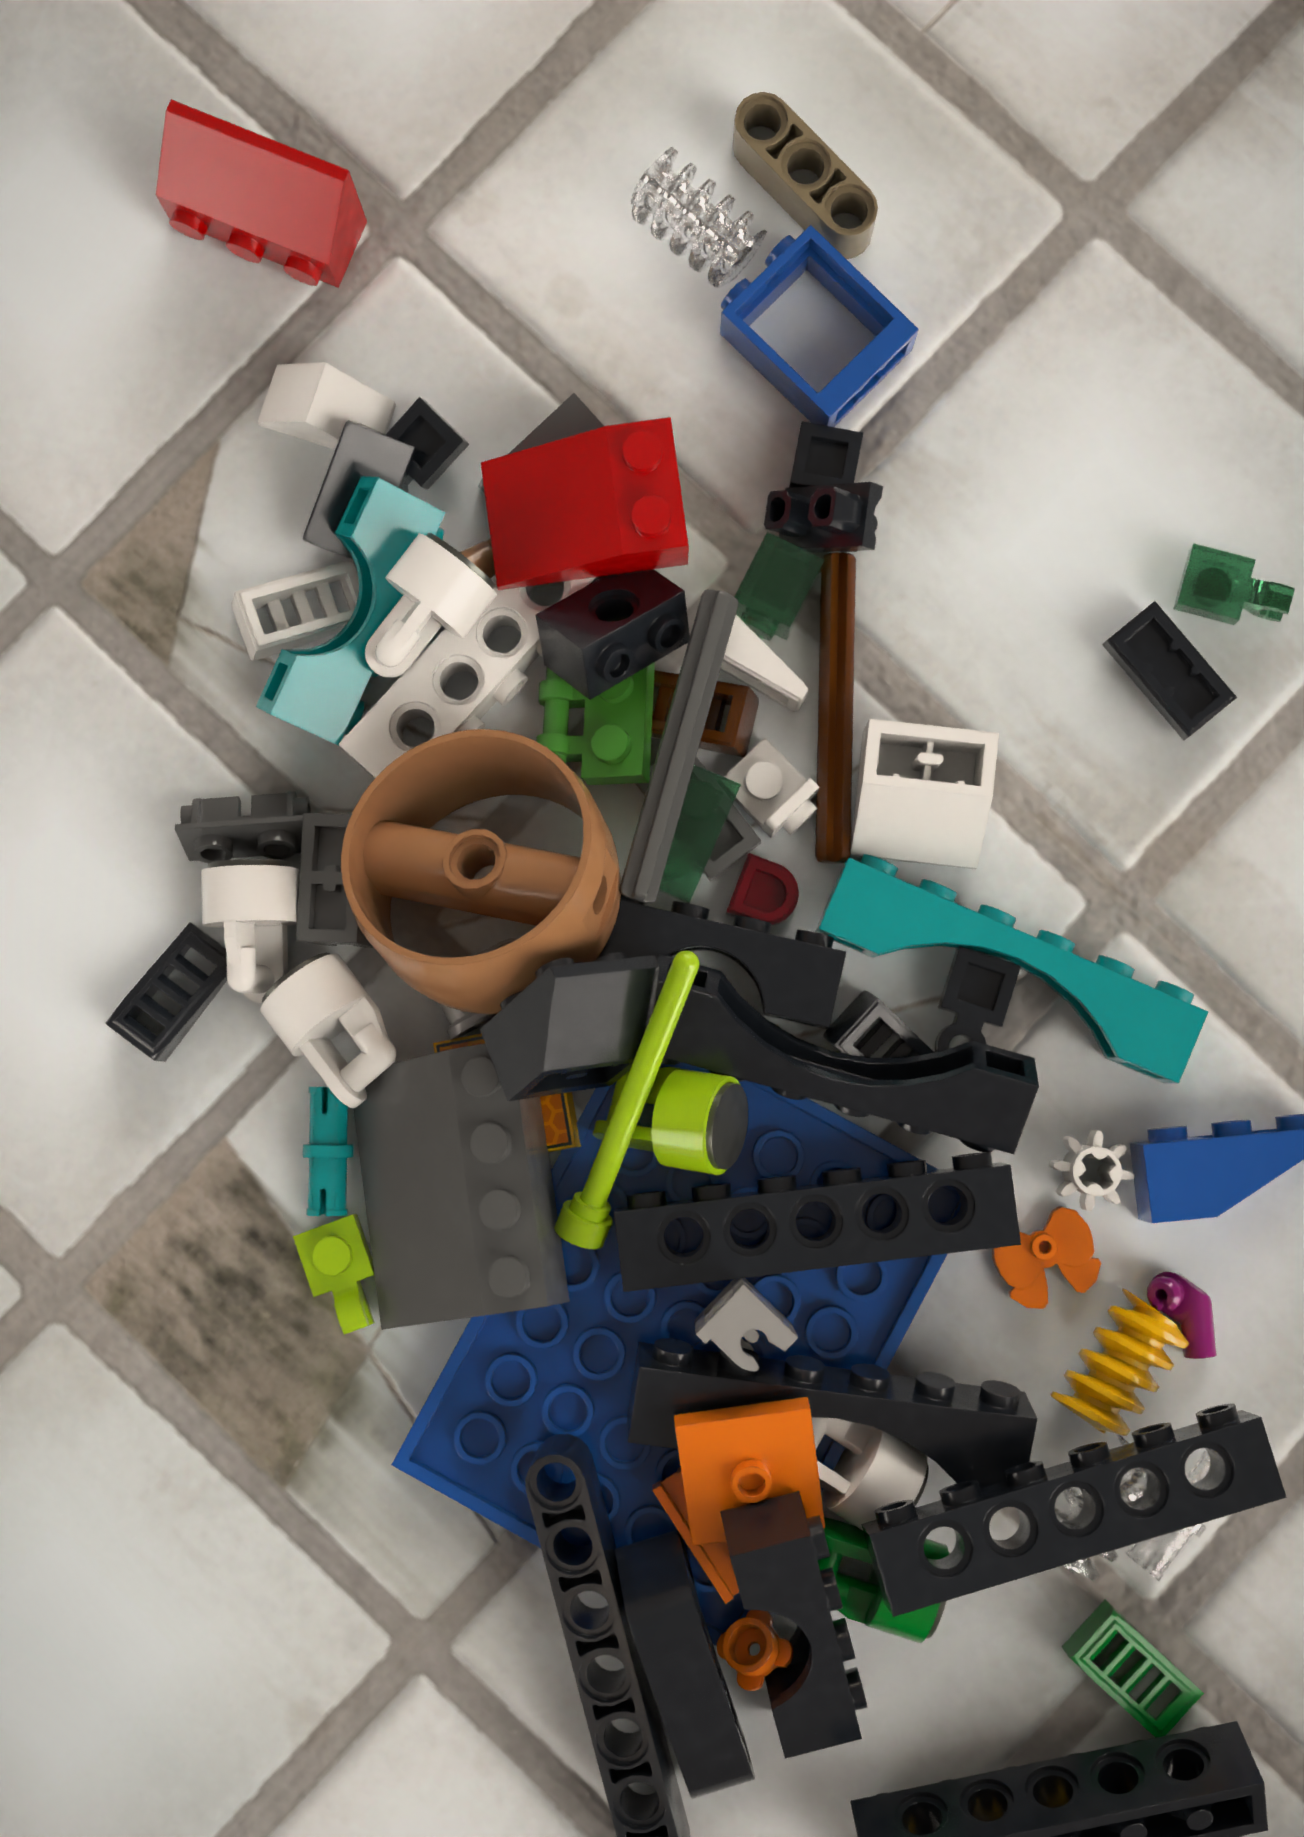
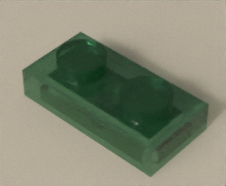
[659,764,741,904]

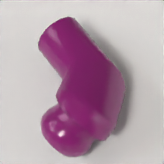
[1146,1272,1217,1359]

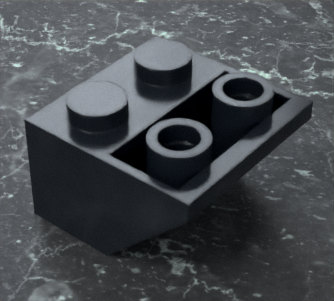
[480,952,660,1101]

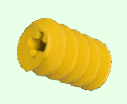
[1050,1288,1189,1436]

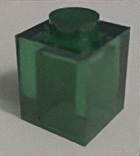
[734,532,824,641]

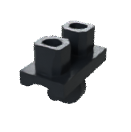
[764,482,883,554]

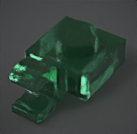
[1173,543,1295,625]

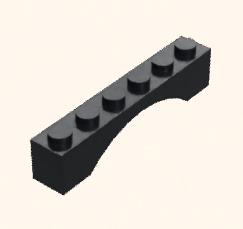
[654,954,1039,1154]
[627,1338,1037,1488]

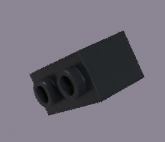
[535,569,690,700]

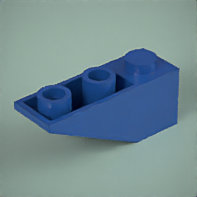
[1130,1114,1304,1223]

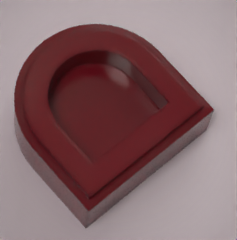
[726,853,799,926]

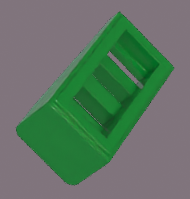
[1061,1599,1204,1738]

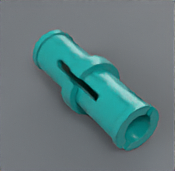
[303,1087,354,1216]

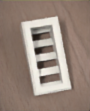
[231,559,359,661]
[720,615,809,712]

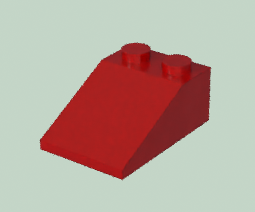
[481,417,689,590]

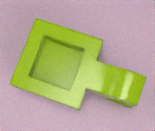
[293,1214,375,1335]

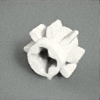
[1049,1130,1135,1211]

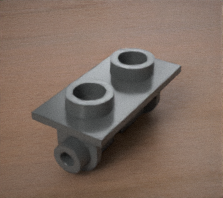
[175,791,311,863]

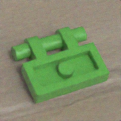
[536,662,655,785]

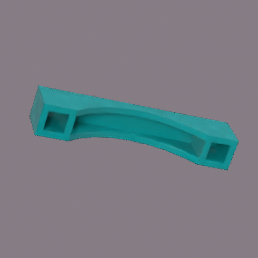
[815,854,1209,1083]

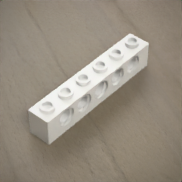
[339,575,603,778]

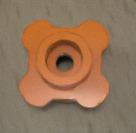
[717,1610,794,1691]

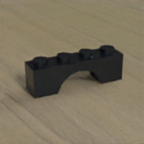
[596,894,846,1029]
[720,1491,868,1759]

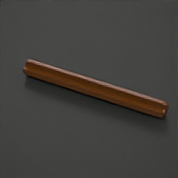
[815,552,856,864]

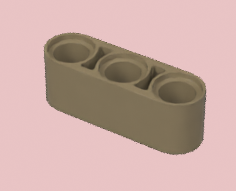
[733,92,878,259]

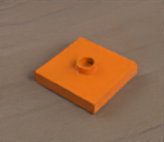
[674,1397,825,1546]

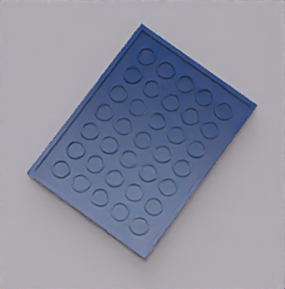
[391,1063,961,1646]

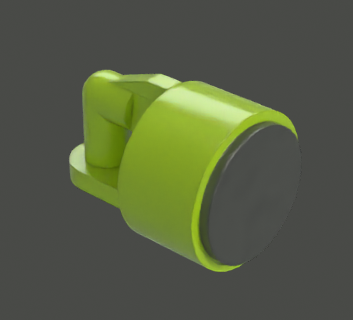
[592,1067,748,1175]

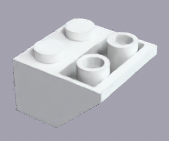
[850,719,999,869]

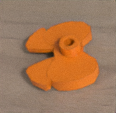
[992,1206,1101,1309]

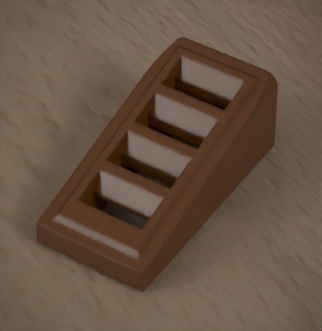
[652,670,759,757]

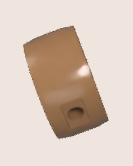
[341,729,621,1014]

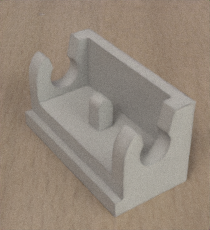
[695,1278,798,1371]

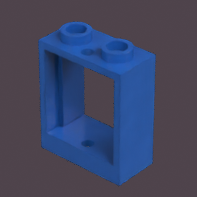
[720,225,919,427]

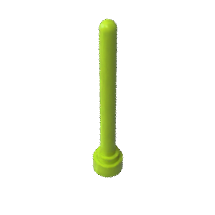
[554,950,700,1250]

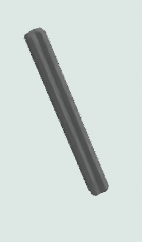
[619,589,738,903]

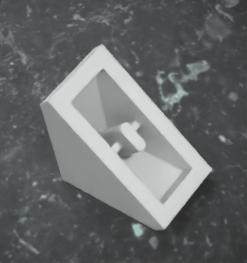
[258,362,396,449]

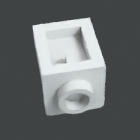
[719,738,820,838]

